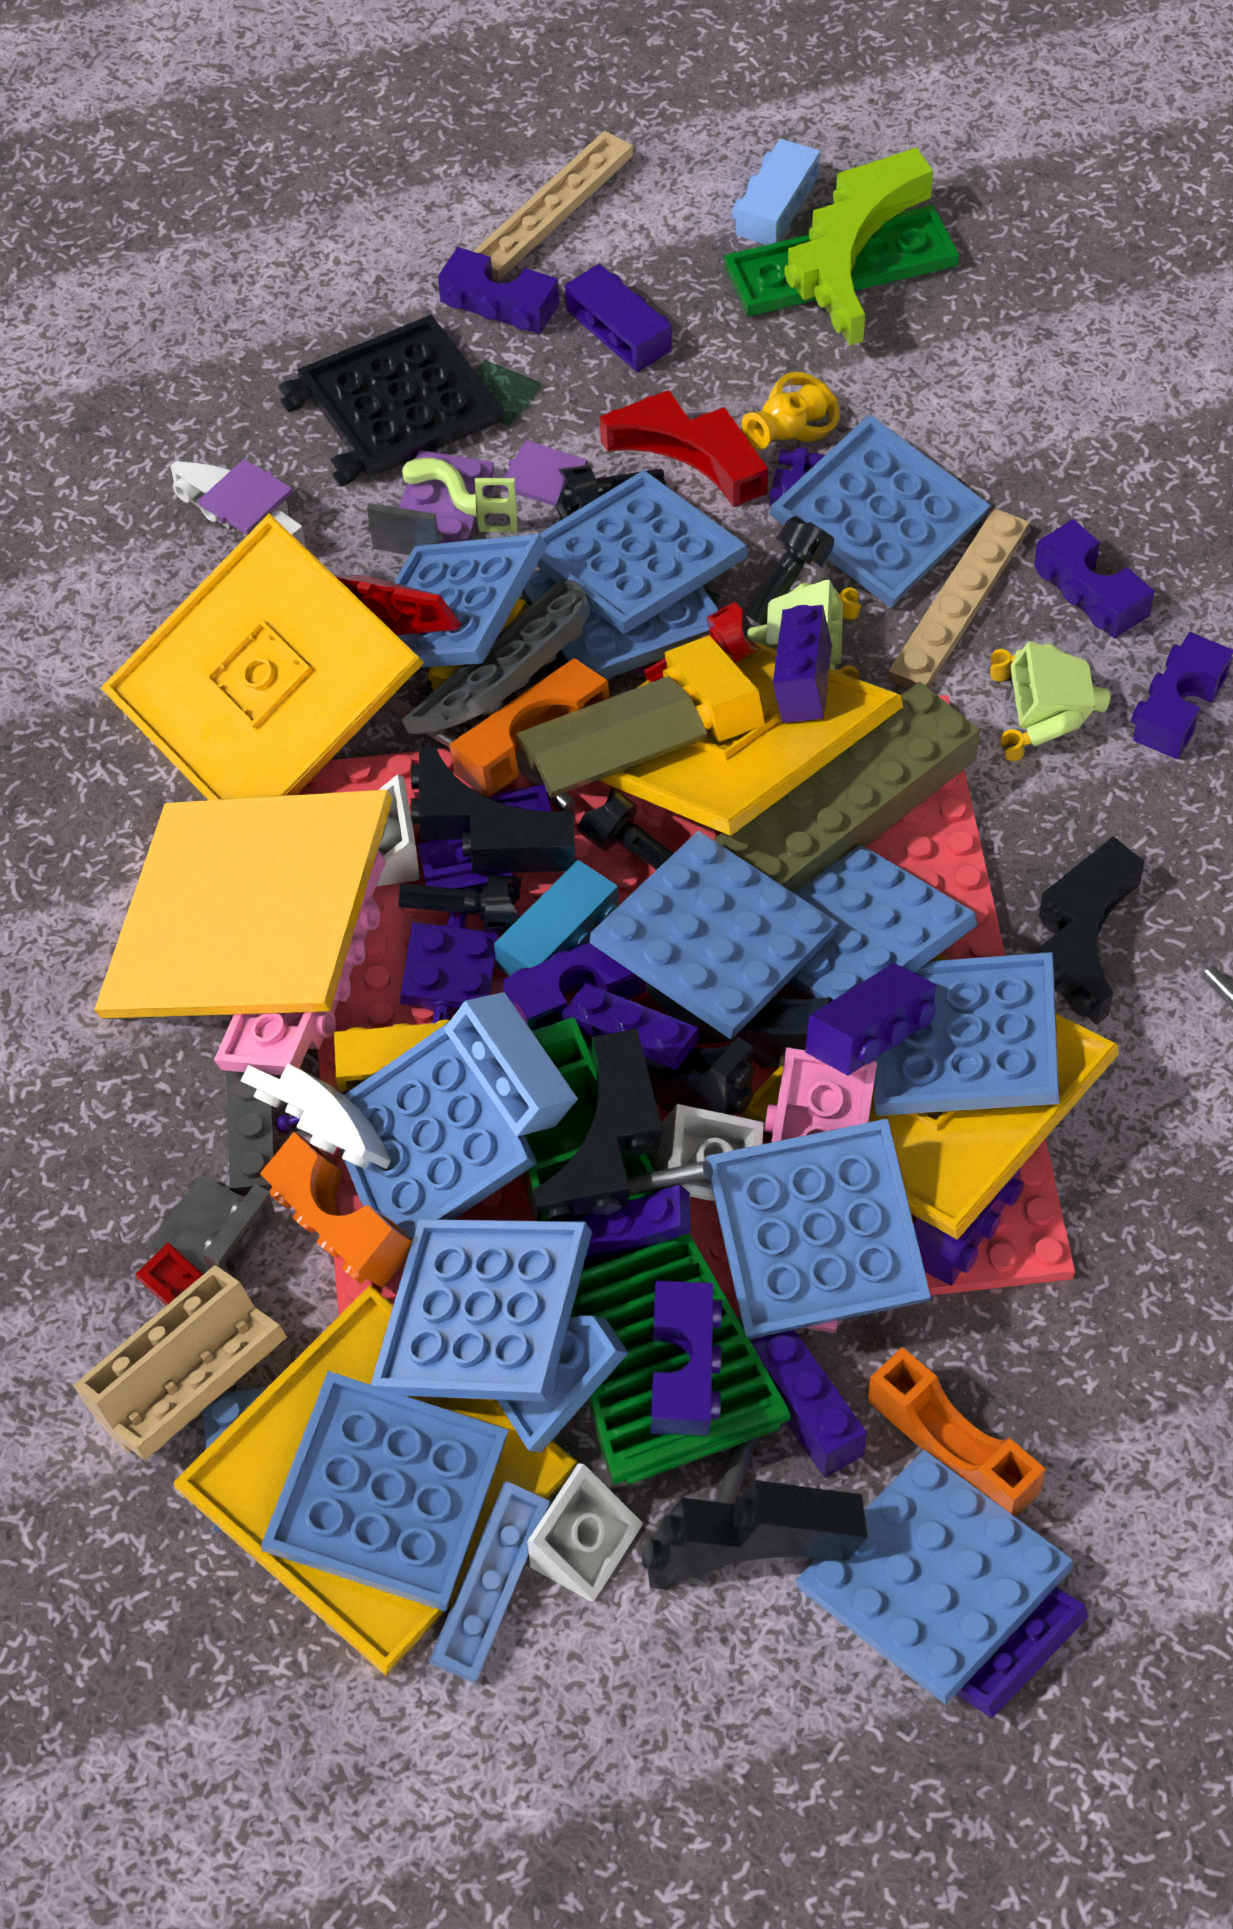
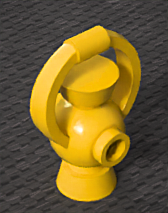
[741,372,840,450]

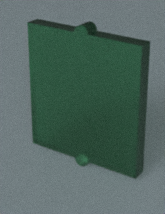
[475,360,541,427]

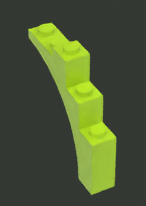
[784,147,933,346]

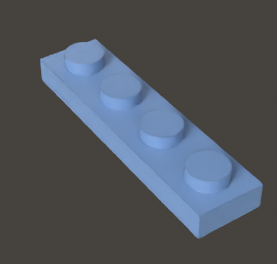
[428,1481,550,1683]

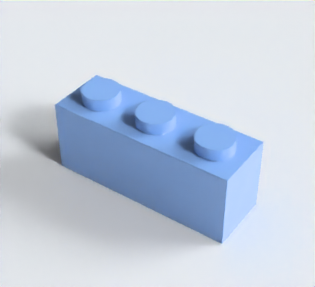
[732,139,820,245]
[444,992,578,1137]

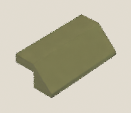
[515,676,707,798]

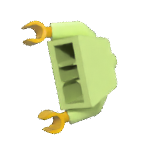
[747,579,861,679]
[990,641,1110,761]

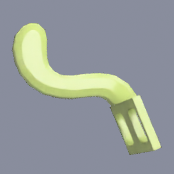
[402,458,518,532]

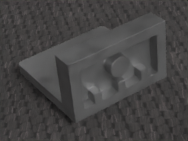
[151,1176,276,1277]

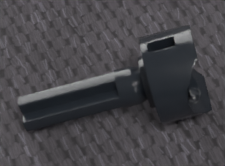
[555,465,666,519]
[746,516,834,625]
[577,787,674,870]
[399,874,521,934]

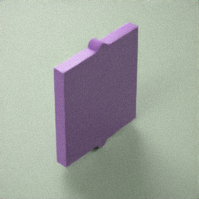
[499,440,587,507]
[198,459,293,535]

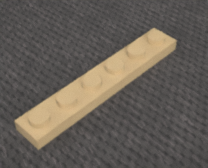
[473,131,633,282]
[888,508,1030,689]

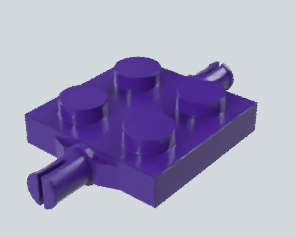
[400,912,498,1023]

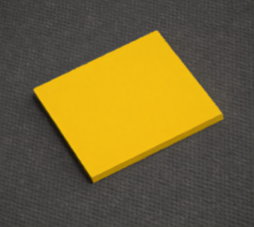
[101,513,424,800]
[598,641,903,836]
[94,790,393,1018]
[741,954,1119,1240]
[174,1285,579,1676]

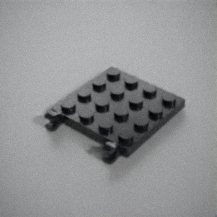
[279,314,504,486]

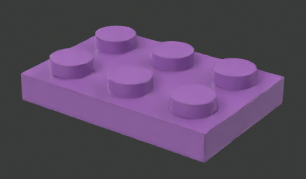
[399,451,495,543]

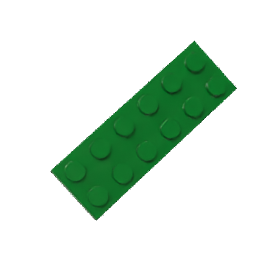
[724,205,959,317]

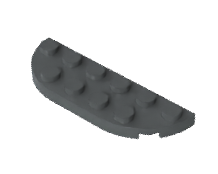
[402,579,590,737]

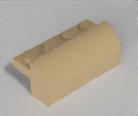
[73,1265,287,1460]

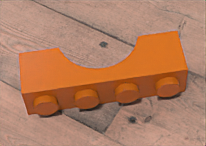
[450,658,610,798]
[260,1132,412,1288]
[868,1347,1046,1517]

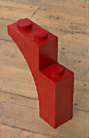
[600,390,768,507]

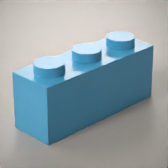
[494,860,619,976]

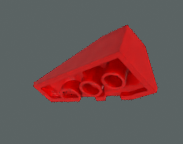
[334,575,461,635]

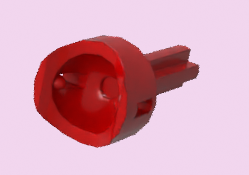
[643,602,761,683]

